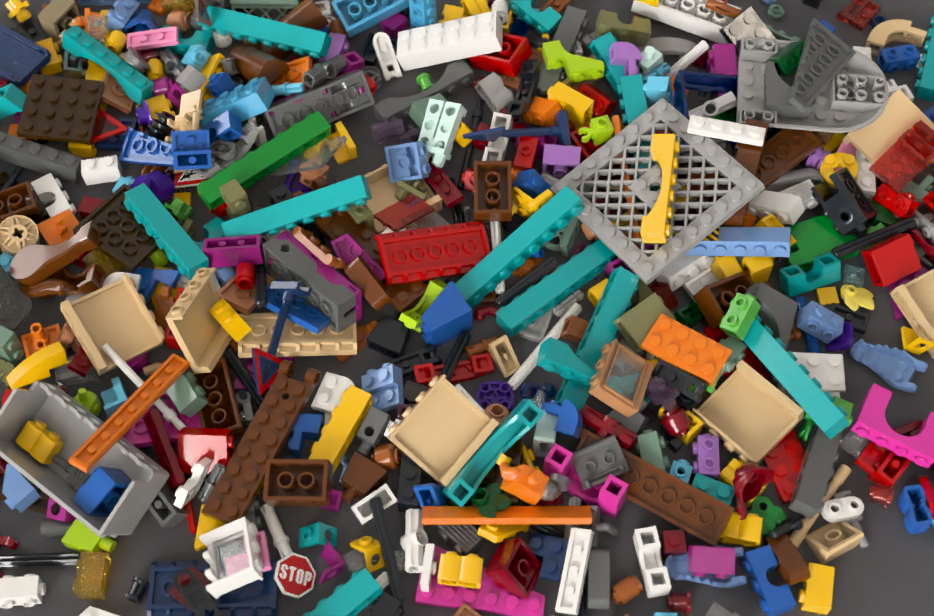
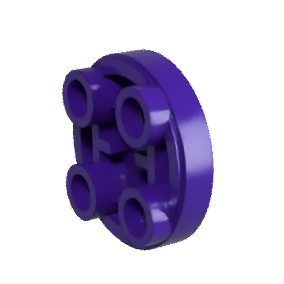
[475,381,515,413]

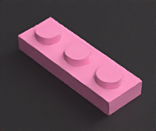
[127,26,179,51]

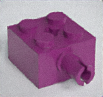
[706,43,737,97]

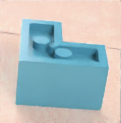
[101,377,129,418]

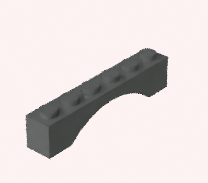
[373,59,474,130]

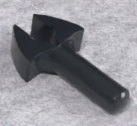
[770,516,804,539]

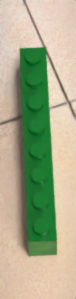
[197,111,331,211]

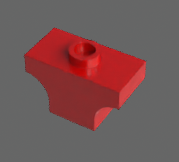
[513,136,539,171]

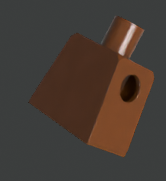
[341,451,389,504]

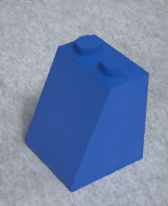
[420,281,473,348]

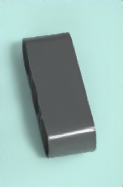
[587,548,610,610]

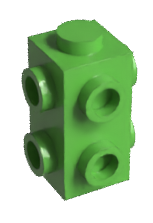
[720,292,761,341]

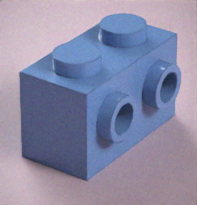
[104,0,140,32]
[796,300,844,344]

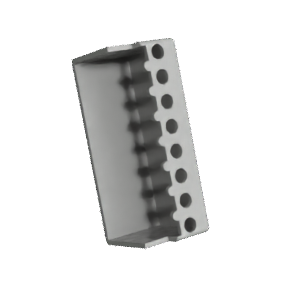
[0,381,169,538]

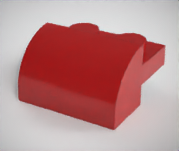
[854,440,912,487]

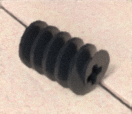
[144,111,175,142]

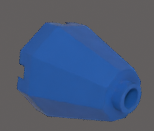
[123,9,159,52]

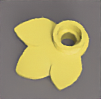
[840,284,875,311]

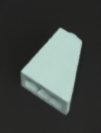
[533,404,558,458]

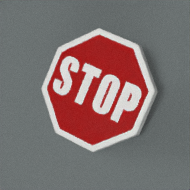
[274,552,316,599]

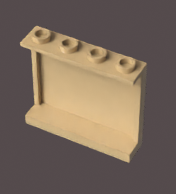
[842,89,934,184]
[364,164,443,234]
[165,267,232,374]
[889,269,934,359]
[60,273,165,376]
[692,359,804,465]
[387,374,499,487]

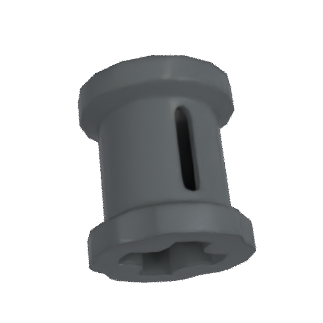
[220,56,240,76]

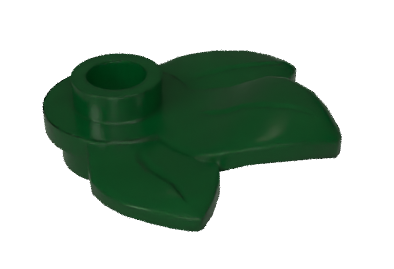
[470,483,512,518]

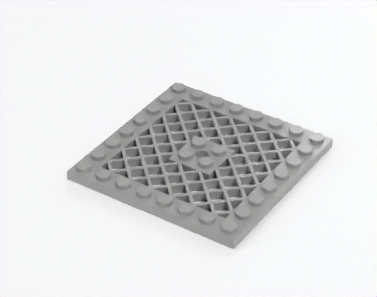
[550,98,765,285]

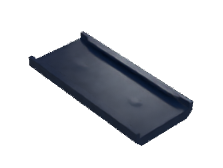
[0,24,51,86]
[147,559,279,616]

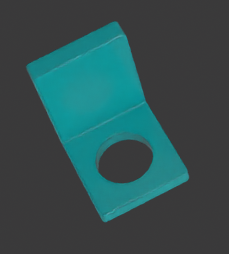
[299,522,337,549]

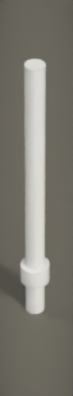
[101,343,186,431]

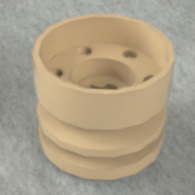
[0,215,40,257]

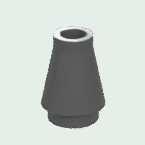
[41,518,73,538]

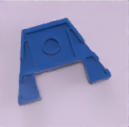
[125,268,182,306]

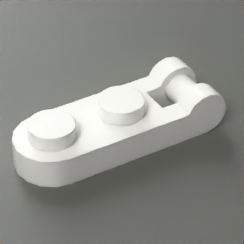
[372,32,402,81]

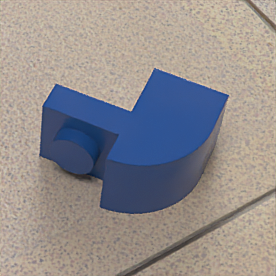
[540,399,583,439]
[288,413,324,458]

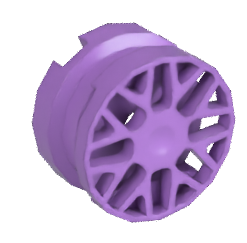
[806,146,833,171]

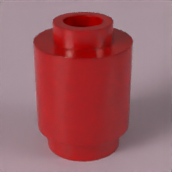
[235,262,255,290]

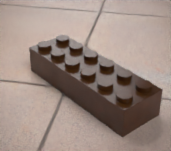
[719,118,769,227]

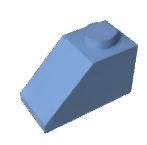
[2,463,41,513]

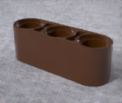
[343,255,393,311]
[763,533,810,585]

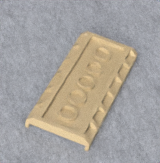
[238,312,357,358]

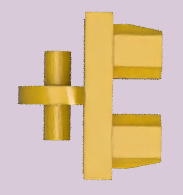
[5,0,31,23]

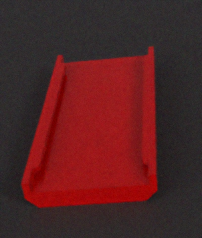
[374,221,491,286]

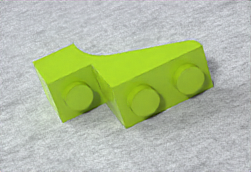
[542,40,605,83]

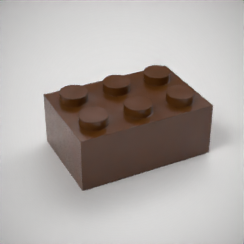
[474,161,512,222]
[693,270,755,330]
[263,459,333,507]

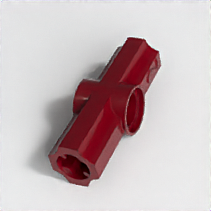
[580,405,638,451]

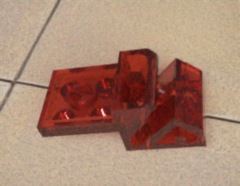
[869,120,934,194]

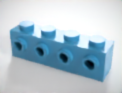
[409,0,437,29]

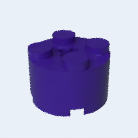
[130,171,175,205]

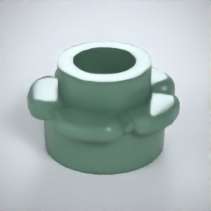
[768,4,785,20]

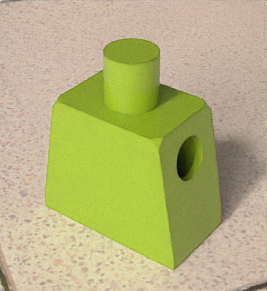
[61,518,117,557]

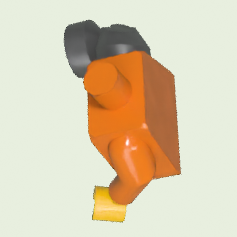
[496,453,571,506]

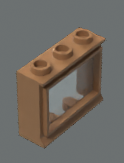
[588,339,655,418]

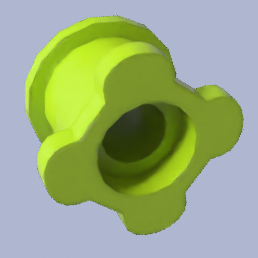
[149,248,168,267]

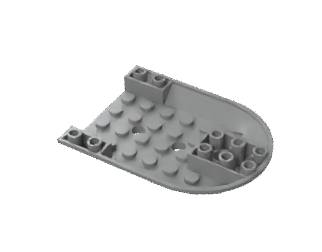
[736,37,889,133]

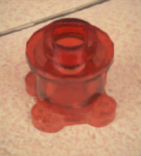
[868,482,895,509]

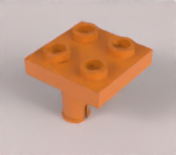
[21,323,69,359]

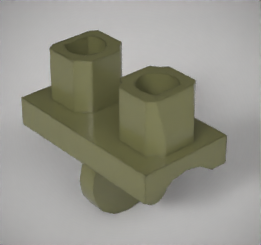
[395,179,427,208]

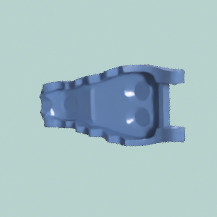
[850,339,928,393]
[665,545,747,588]

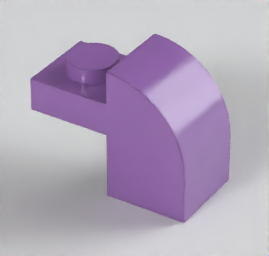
[609,42,642,76]

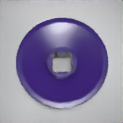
[136,99,152,130]
[825,321,854,352]

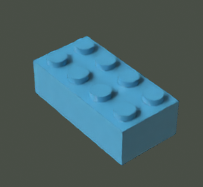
[331,0,409,38]
[199,76,276,127]

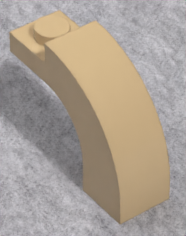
[865,19,927,56]

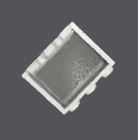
[199,517,264,599]

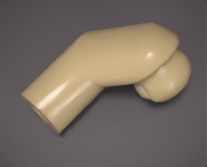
[143,362,163,377]

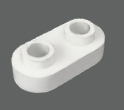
[821,496,864,523]

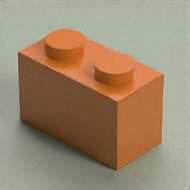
[523,96,562,127]

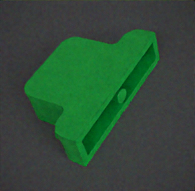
[786,215,860,272]

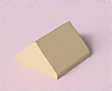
[805,521,864,565]

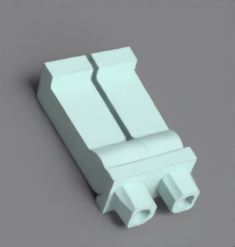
[418,99,467,168]

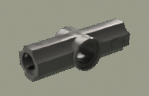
[158,48,186,80]
[302,55,347,88]

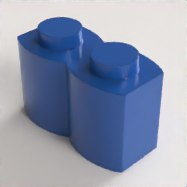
[898,484,932,534]

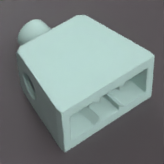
[638,46,663,78]

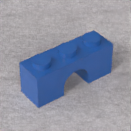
[201,110,243,145]
[742,545,796,616]

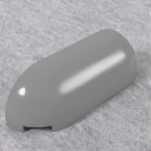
[765,168,825,192]

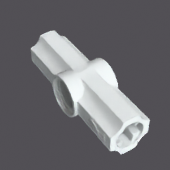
[683,91,737,120]
[400,508,428,573]

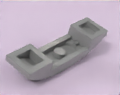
[631,37,696,59]
[195,123,259,179]

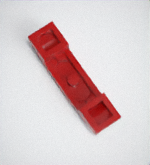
[413,353,494,386]

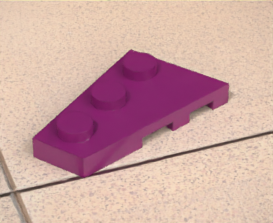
[331,233,386,286]

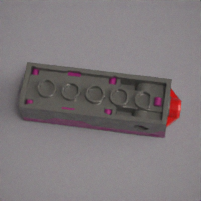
[261,68,376,139]
[262,230,362,333]

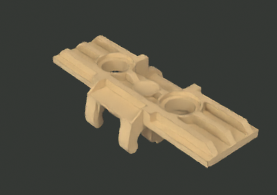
[165,89,203,174]

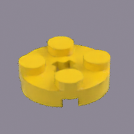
[820,152,858,189]

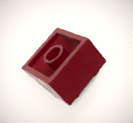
[485,537,542,599]

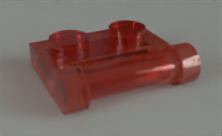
[836,0,881,31]

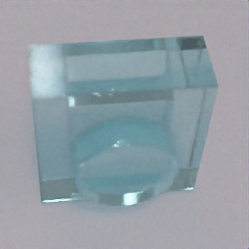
[843,265,865,287]

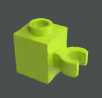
[578,115,614,146]

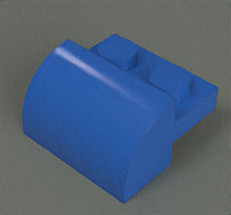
[171,129,212,170]

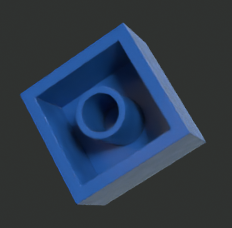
[73,466,132,517]

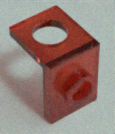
[649,282,679,310]

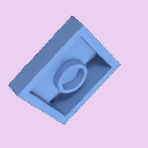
[384,141,431,183]
[361,363,404,412]

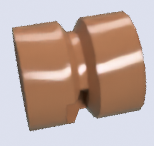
[57,322,81,352]

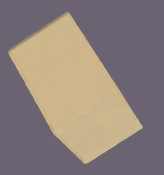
[489,335,520,378]

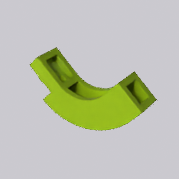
[398,279,447,333]

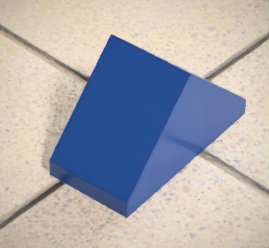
[413,483,446,508]

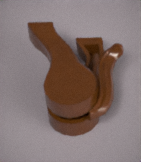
[10,220,106,299]

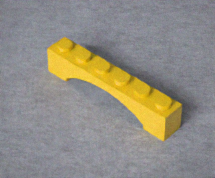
[640,134,680,243]

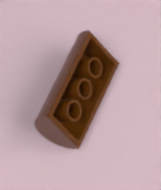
[258,0,329,60]
[229,43,290,84]
[0,181,41,224]
[190,357,245,441]

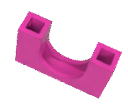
[851,383,934,468]
[543,443,629,519]

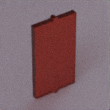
[374,194,435,232]

